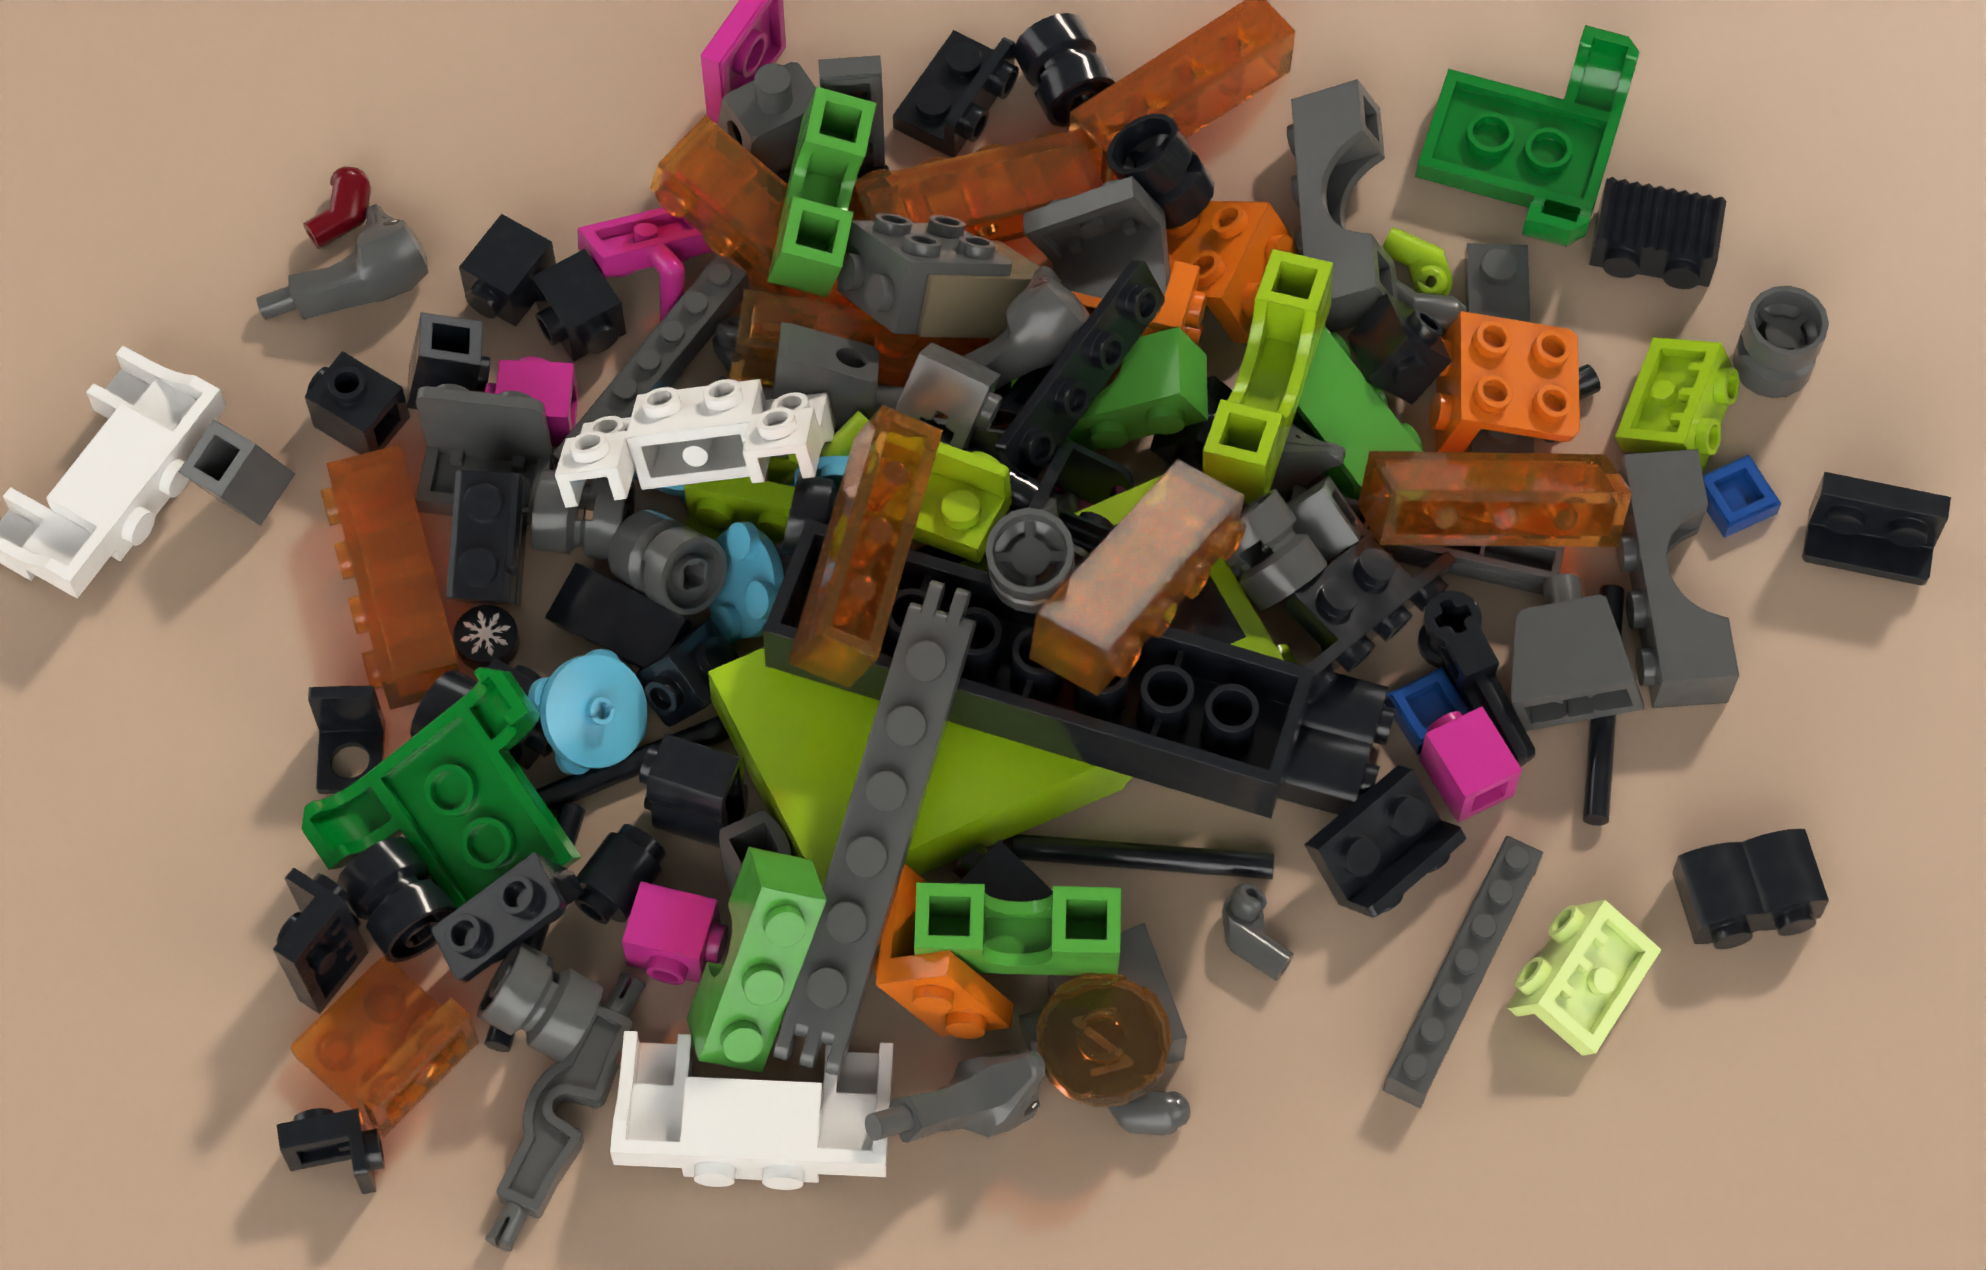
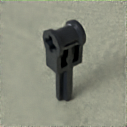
[1417,590,1536,767]

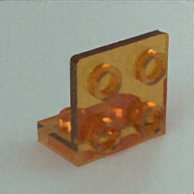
[290,957,479,1138]

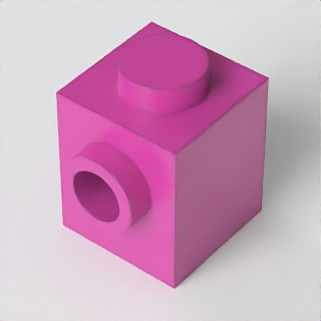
[485,356,579,447]
[1419,706,1522,823]
[622,881,728,985]

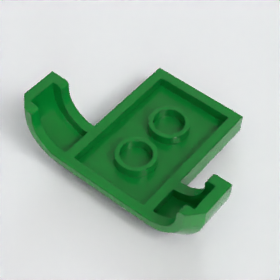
[1415,25,1640,247]
[301,667,582,909]

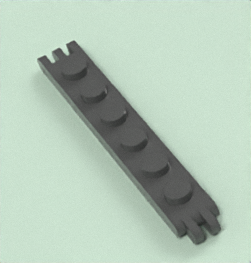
[774,580,976,1077]

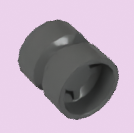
[1732,285,1829,398]
[531,469,635,560]
[1207,489,1327,611]
[986,507,1075,613]
[608,509,728,615]
[477,942,603,1063]

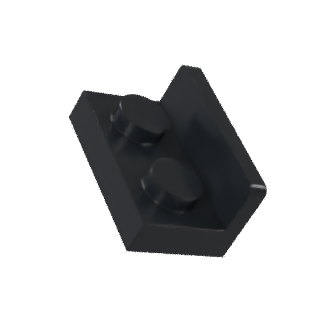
[893,30,1019,159]
[1802,472,1951,586]
[1304,765,1466,918]
[431,852,584,983]
[273,868,369,1014]

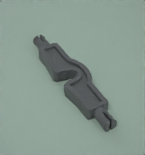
[485,973,646,1252]

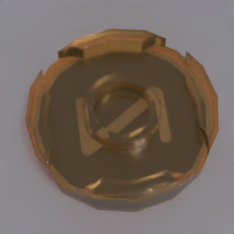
[1036,973,1172,1107]

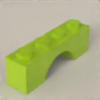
[1203,249,1333,504]

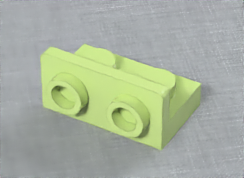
[1507,900,1661,1056]

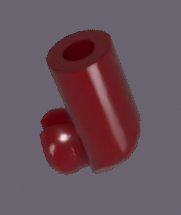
[303,166,372,249]

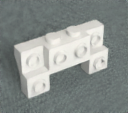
[0,345,227,599]
[555,379,836,508]
[610,1031,894,1190]

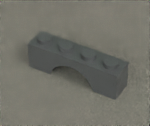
[1287,79,1398,333]
[1607,449,1739,708]

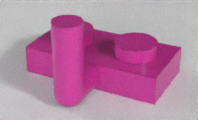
[578,201,714,322]

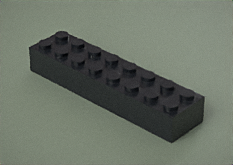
[763,519,1315,819]

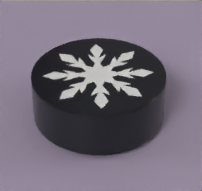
[453,605,520,670]

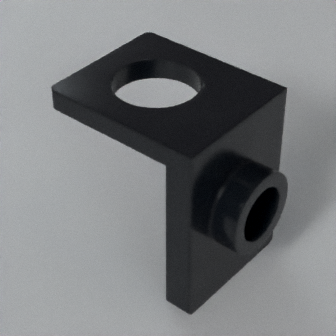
[308,686,385,794]

